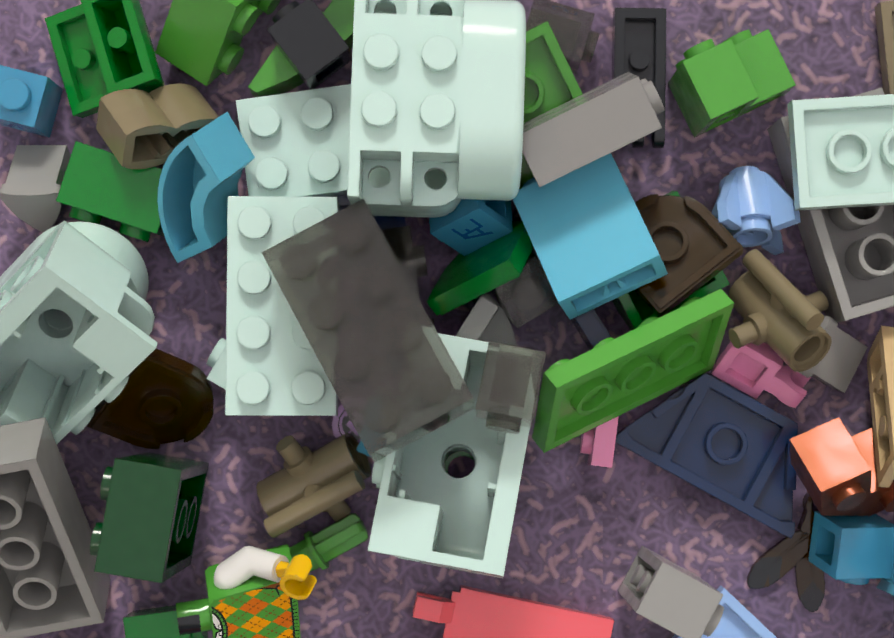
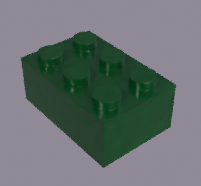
[90,452,209,583]

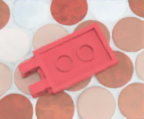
[413,585,614,638]

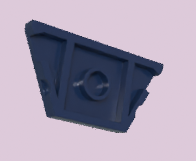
[615,373,798,539]

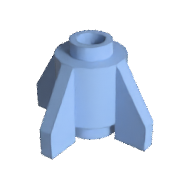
[712,166,801,255]

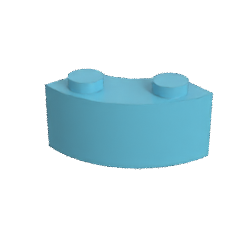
[157,112,255,263]

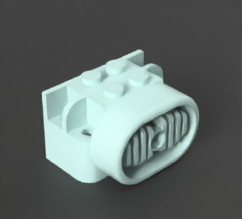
[347,0,526,218]
[0,221,158,444]
[368,328,543,579]

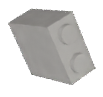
[522,72,665,187]

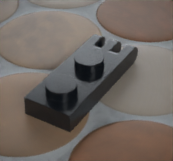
[612,8,666,148]

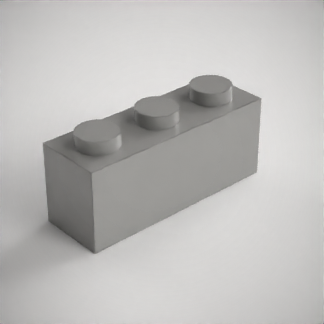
[618,546,724,638]

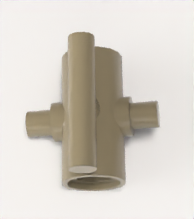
[728,249,832,372]
[256,433,371,538]

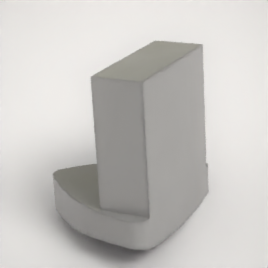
[0,145,71,232]
[456,294,517,347]
[799,316,868,393]

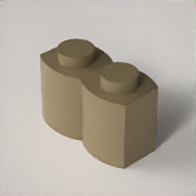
[96,83,219,169]

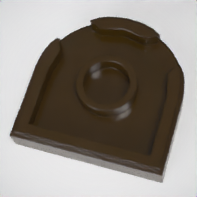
[635,194,744,318]
[87,348,214,449]

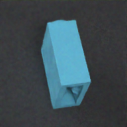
[513,153,668,320]

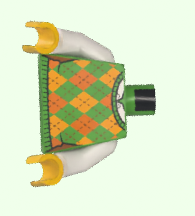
[176,544,317,638]

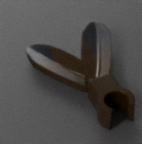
[747,492,825,612]

